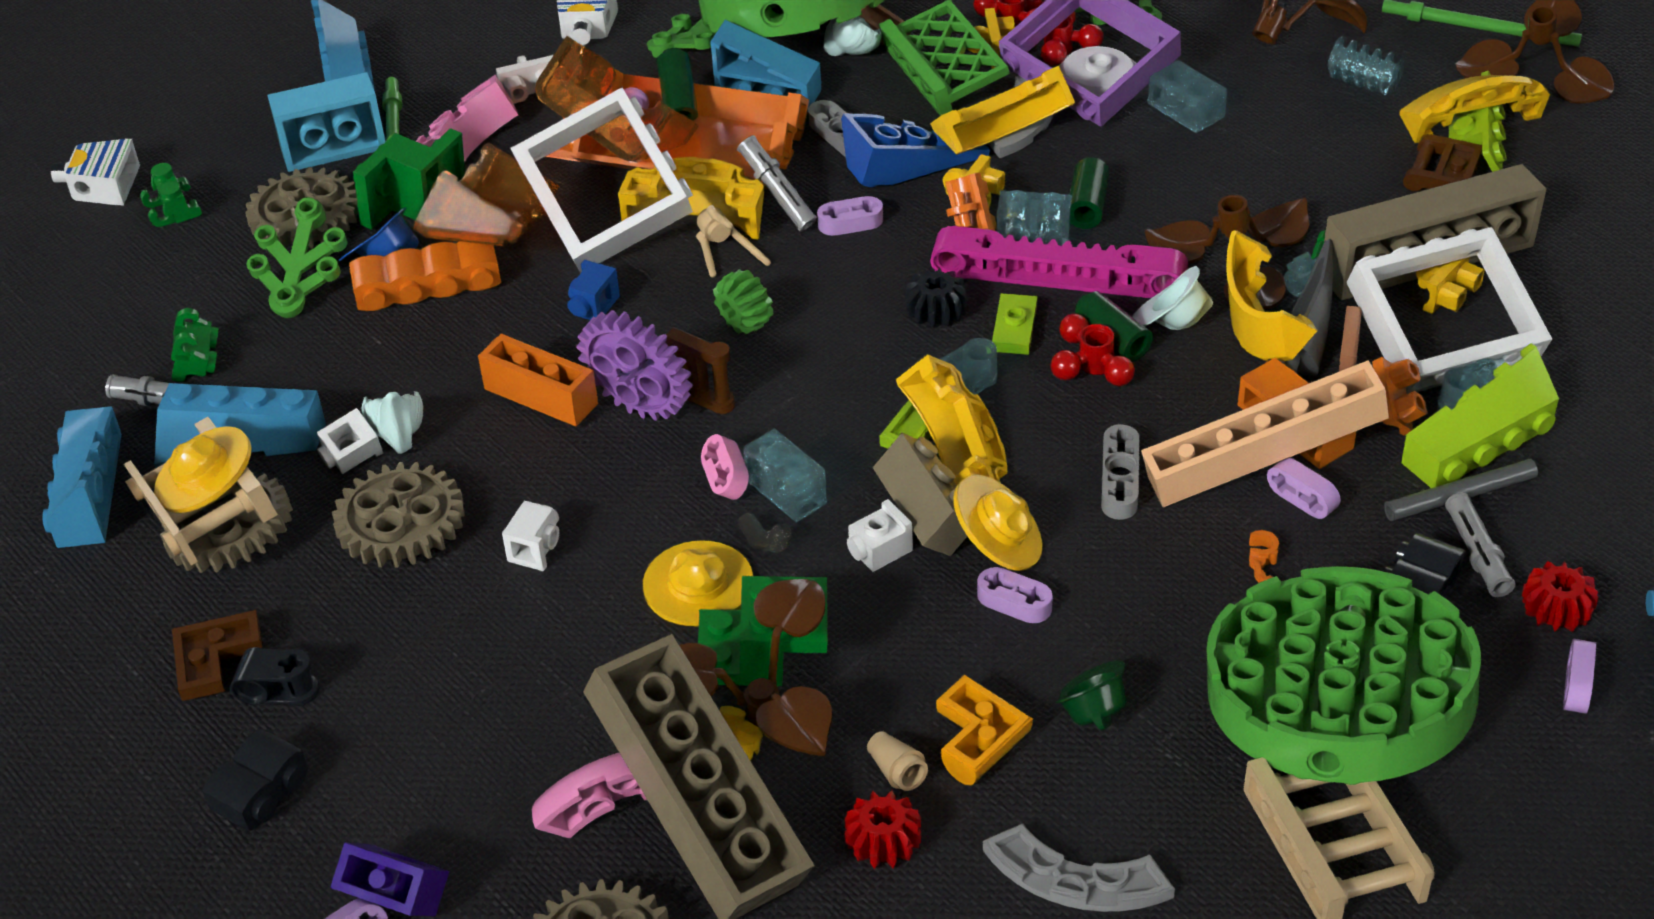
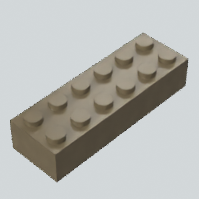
[1324,164,1546,300]
[583,634,815,919]

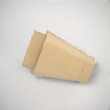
[867,731,928,791]

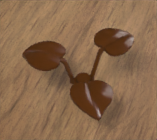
[1252,0,1368,45]
[1456,0,1614,104]
[1145,195,1310,310]
[679,579,832,756]

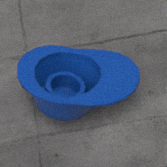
[339,207,419,261]

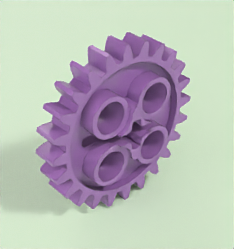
[576,310,693,421]

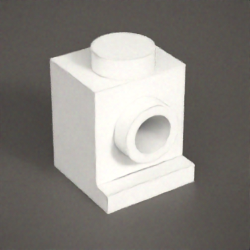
[317,408,383,474]
[847,499,913,572]
[502,500,559,571]

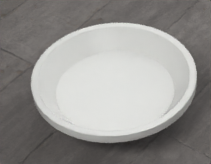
[1055,46,1137,97]

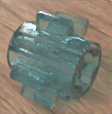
[1284,252,1318,297]

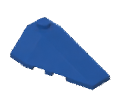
[841,113,990,187]

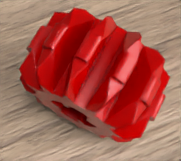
[1522,561,1598,632]
[845,790,921,869]

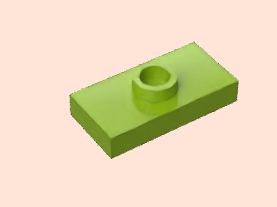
[992,293,1037,355]

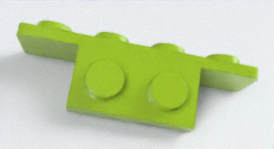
[1449,71,1507,172]

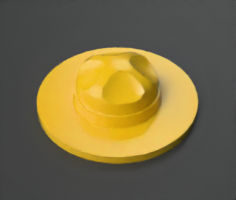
[154,426,252,513]
[953,475,1042,571]
[643,541,753,626]

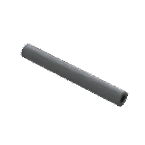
[1384,459,1538,521]

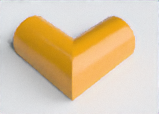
[936,675,1033,786]

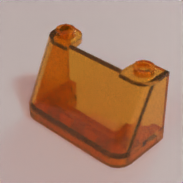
[535,36,699,163]
[413,143,560,246]

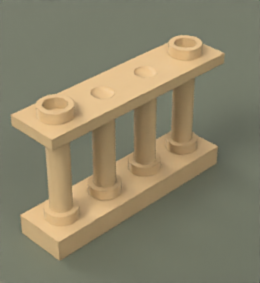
[124,417,278,566]
[1244,757,1435,919]

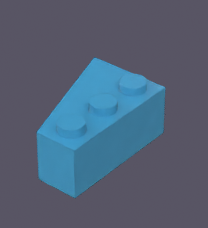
[711,20,821,112]

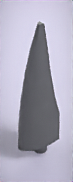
[1278,239,1333,376]

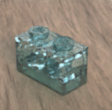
[1148,60,1227,133]
[997,190,1072,246]
[743,428,827,522]

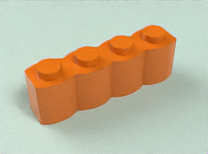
[349,235,501,311]

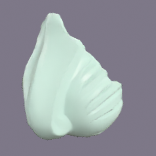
[824,16,882,56]
[361,391,423,454]

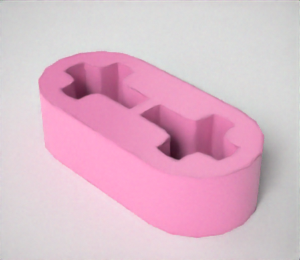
[701,434,749,500]

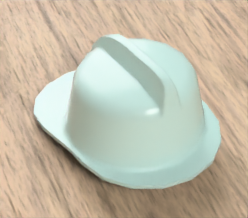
[1132,266,1213,330]

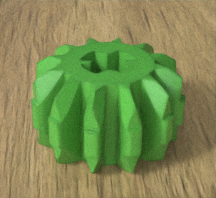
[713,269,773,334]

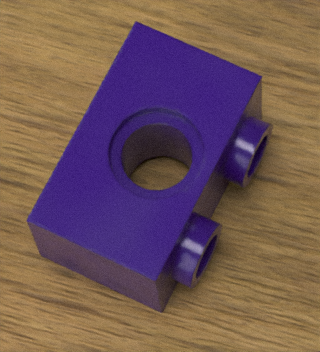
[330,842,449,916]

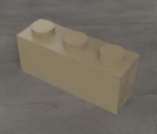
[873,433,967,556]

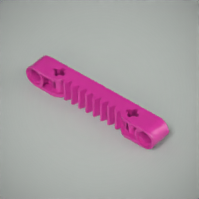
[930,226,1189,298]

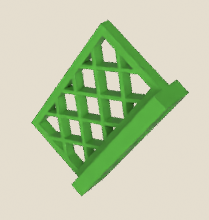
[879,0,1010,116]

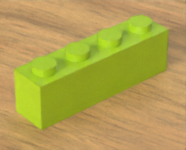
[1401,343,1559,488]

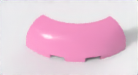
[416,75,518,162]
[531,753,647,839]

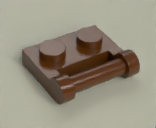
[1403,134,1482,191]
[665,327,735,414]

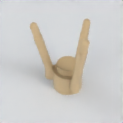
[696,205,771,278]

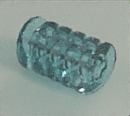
[1328,36,1404,96]

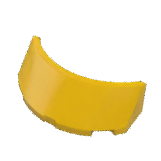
[930,66,1075,155]
[1399,75,1550,143]
[618,157,764,240]
[1226,230,1317,362]
[896,355,1007,485]

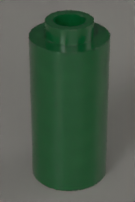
[656,48,698,125]
[1067,157,1109,229]
[1075,291,1153,362]

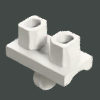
[496,55,560,103]

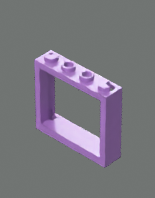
[999,0,1181,127]

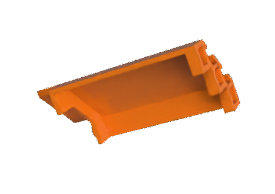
[545,68,809,189]

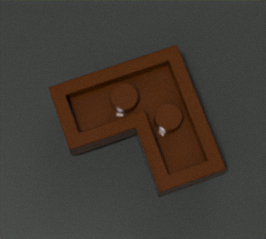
[172,610,263,701]

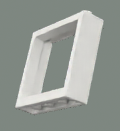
[510,88,693,273]
[1346,227,1552,394]

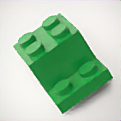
[353,128,466,230]
[698,576,828,686]

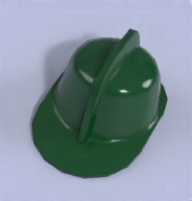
[1056,660,1126,731]

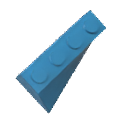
[311,0,377,99]
[154,383,326,468]
[43,406,122,548]

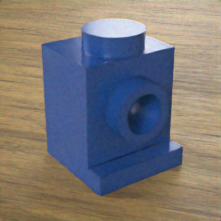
[567,259,620,320]

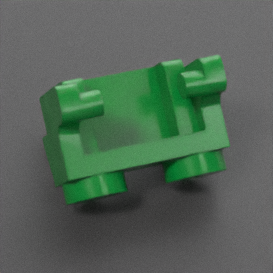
[140,163,202,227]
[171,308,219,382]

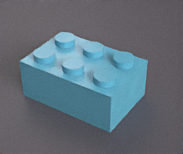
[267,72,386,172]

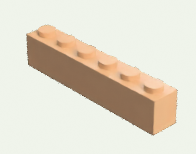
[1141,360,1389,507]

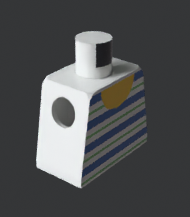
[557,0,618,45]
[51,139,140,205]

